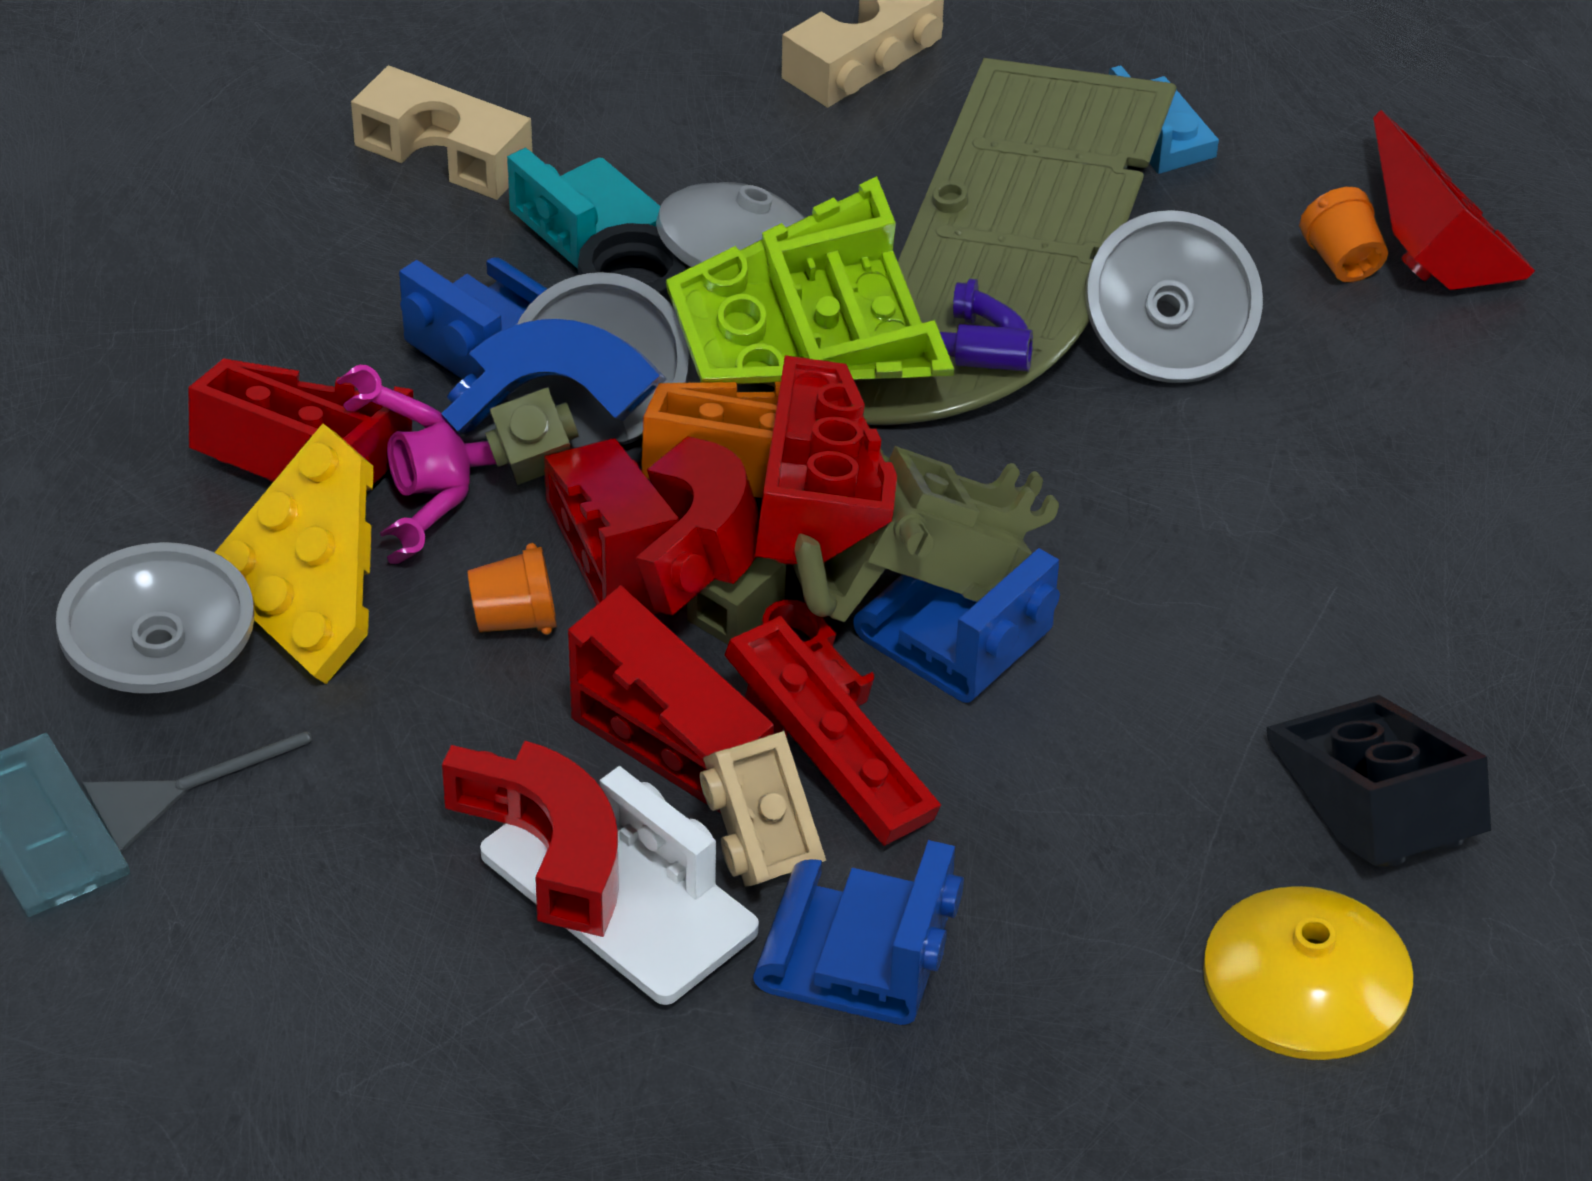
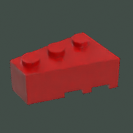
[188,358,414,484]
[544,438,678,614]

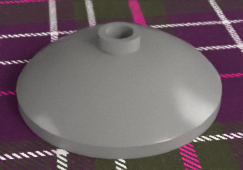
[656,182,805,267]
[1085,210,1263,383]
[517,272,690,446]
[56,542,254,694]

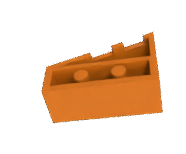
[642,382,781,498]

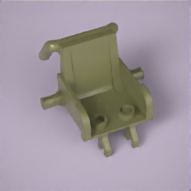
[791,446,1059,622]

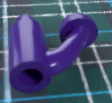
[940,279,1033,372]

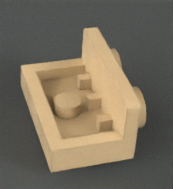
[700,731,826,887]

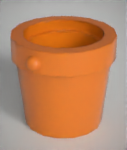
[1299,187,1388,282]
[468,543,557,635]

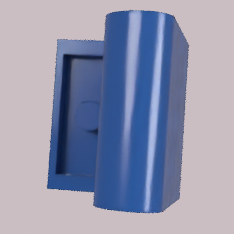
[399,257,547,379]
[853,548,1060,703]
[753,840,964,1025]

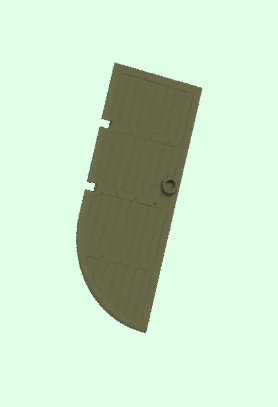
[854,58,1177,425]

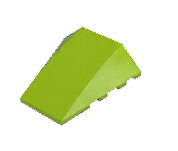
[666,176,954,384]

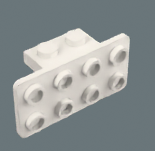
[480,766,759,1005]

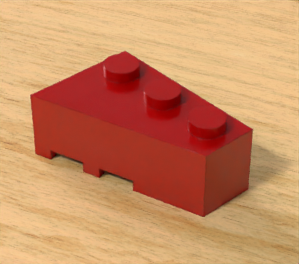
[568,585,774,813]

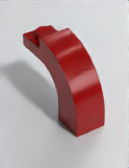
[636,436,760,615]
[442,741,619,937]

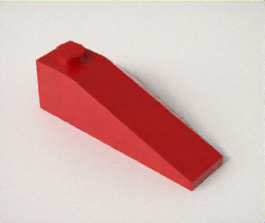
[1373,110,1535,290]
[755,355,897,564]

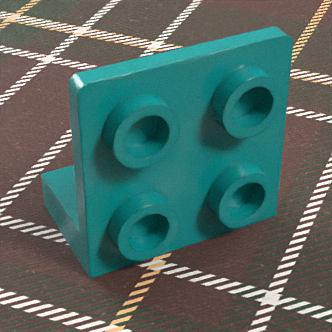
[507,147,660,269]

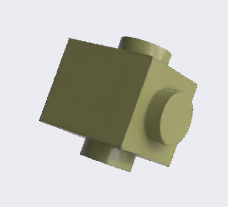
[485,387,579,485]

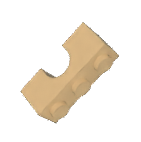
[782,0,944,108]
[351,65,532,200]

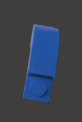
[441,319,667,434]

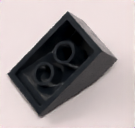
[1267,695,1491,866]

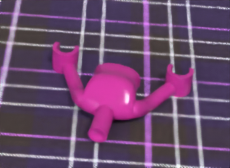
[337,364,496,564]

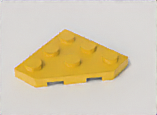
[214,423,374,684]

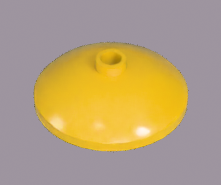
[1203,886,1413,1060]

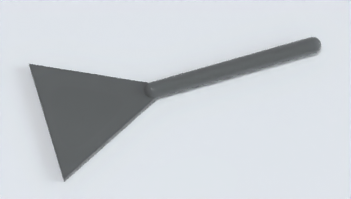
[82,731,312,854]

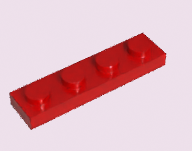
[724,616,941,846]

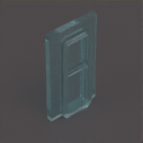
[0,732,130,917]

